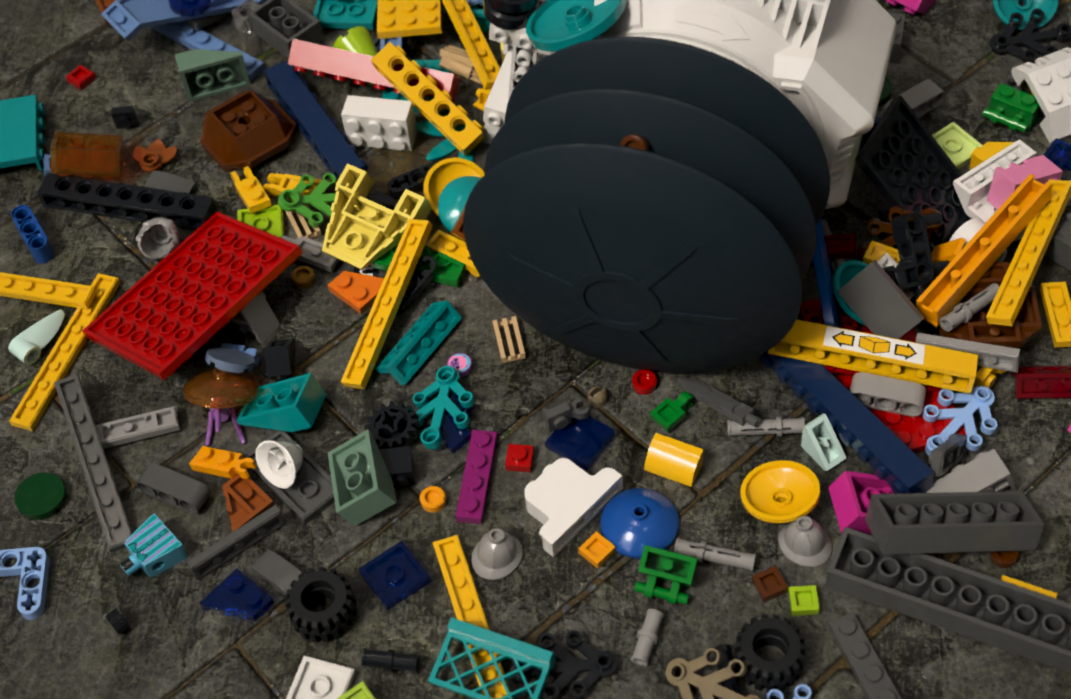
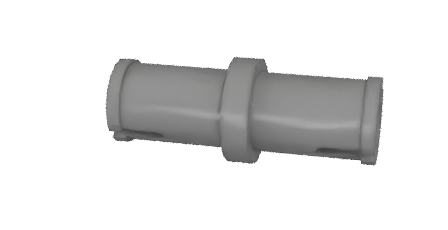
[631,609,664,666]

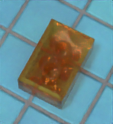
[50,132,123,179]

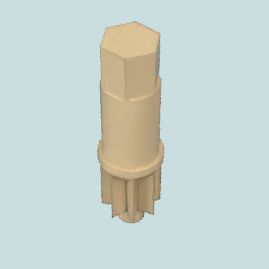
[439,55,483,85]

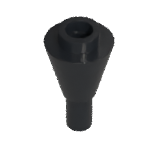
[367,188,399,210]

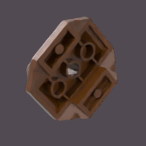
[200,90,298,172]
[938,262,1042,347]

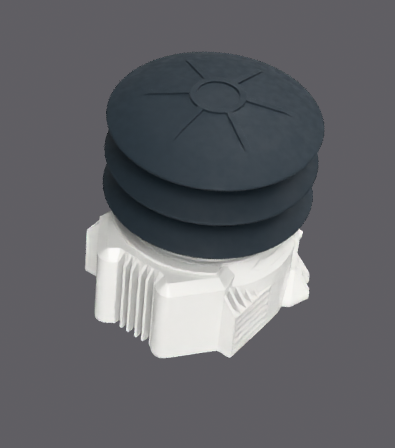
[463,0,897,373]

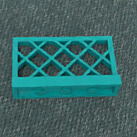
[428,617,556,699]

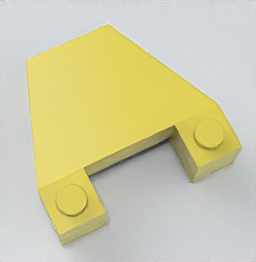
[322,163,431,270]

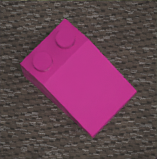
[828,471,894,534]

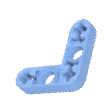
[0,547,50,620]

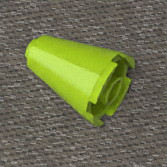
[333,26,378,85]

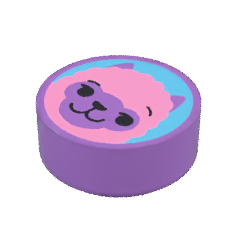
[447,353,472,378]

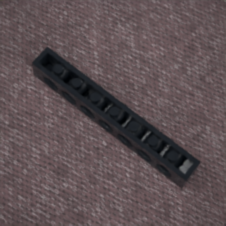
[37,173,218,230]

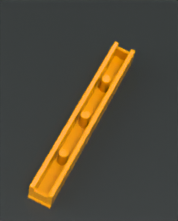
[916,174,1051,327]

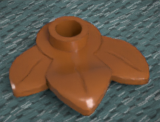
[133,139,177,173]

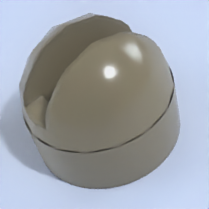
[587,386,608,408]

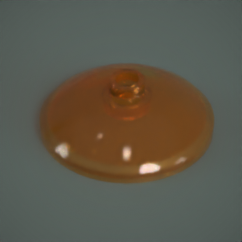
[183,368,258,408]

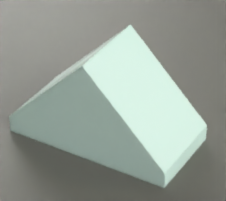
[801,414,847,471]

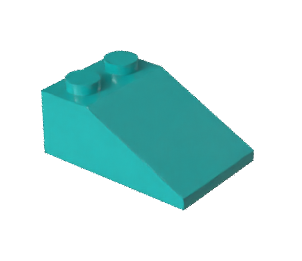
[236,373,327,432]

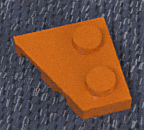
[328,271,384,314]

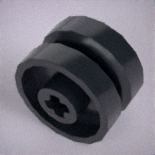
[483,0,539,30]

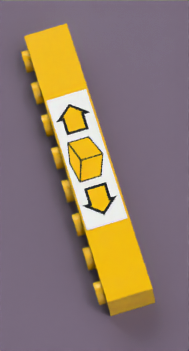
[768,319,978,394]

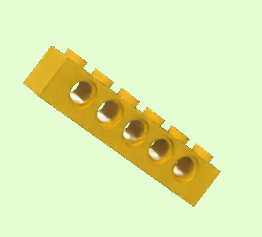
[371,42,484,156]

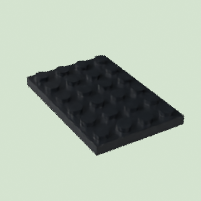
[855,95,969,253]

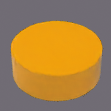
[420,486,446,513]

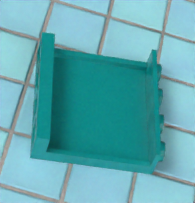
[0,94,46,172]

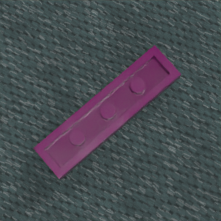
[455,430,498,524]

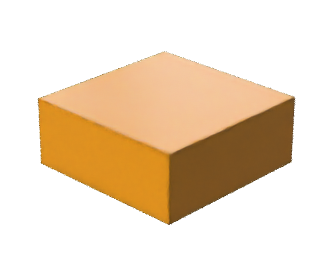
[578,531,616,569]

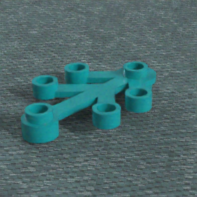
[412,366,475,450]

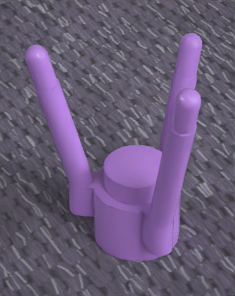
[205,396,246,446]

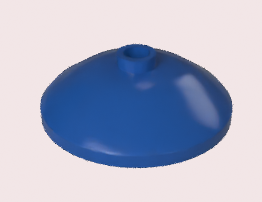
[601,488,679,559]

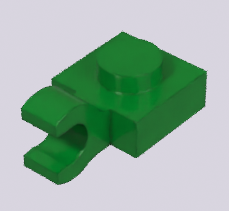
[650,391,693,432]

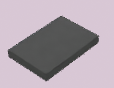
[837,260,925,339]

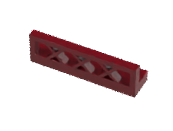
[1011,365,1071,398]

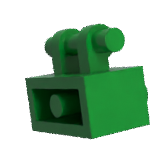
[982,83,1041,133]
[634,545,698,605]

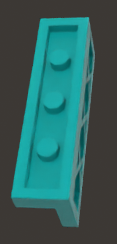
[375,300,462,385]

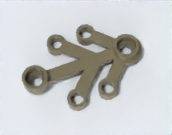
[666,648,763,699]

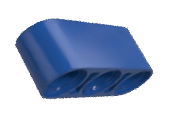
[11,205,54,264]

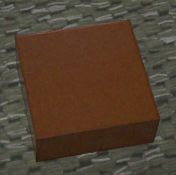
[751,566,789,602]

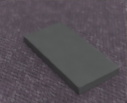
[244,430,334,524]

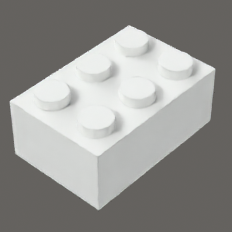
[341,95,417,151]

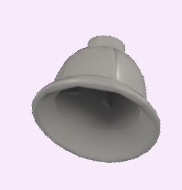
[778,516,832,567]
[471,528,523,580]

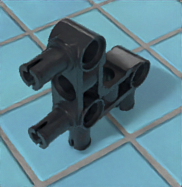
[883,212,950,302]

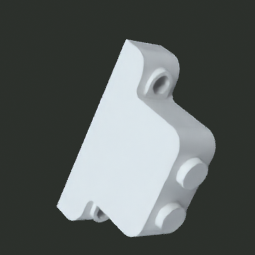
[524,458,623,557]

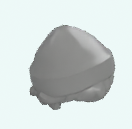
[136,217,179,259]

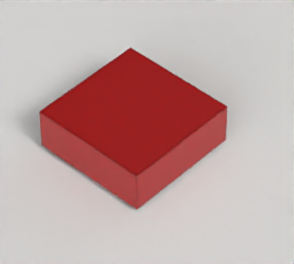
[66,65,97,90]

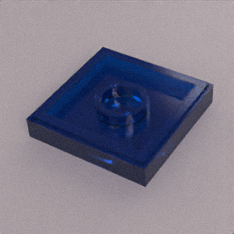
[545,416,615,471]
[358,541,432,611]

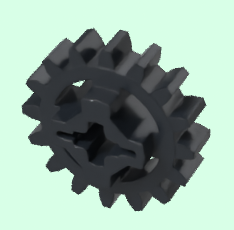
[364,401,420,449]

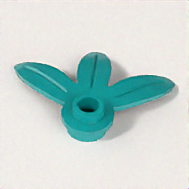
[415,119,474,162]

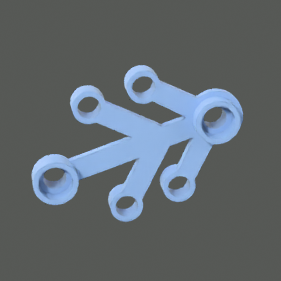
[922,386,997,456]

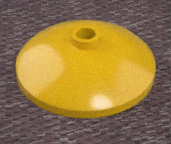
[423,158,484,216]
[740,460,820,523]

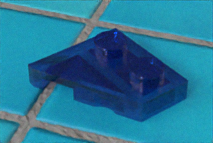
[200,569,274,622]

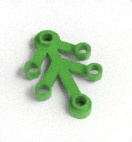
[278,173,336,228]

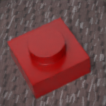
[505,444,534,473]

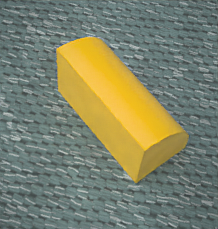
[644,433,703,487]

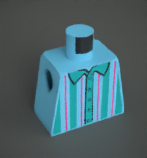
[119,513,188,577]

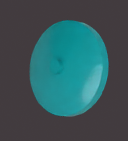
[526,0,626,51]

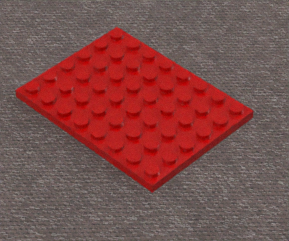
[82,212,303,380]

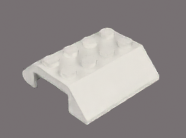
[1011,47,1071,144]
[953,139,1071,241]

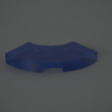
[440,392,473,454]

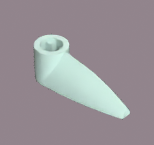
[8,309,65,365]

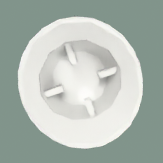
[255,440,303,489]

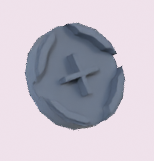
[205,348,255,373]

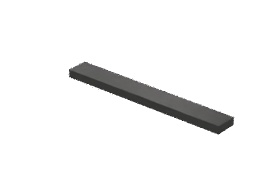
[54,374,133,553]

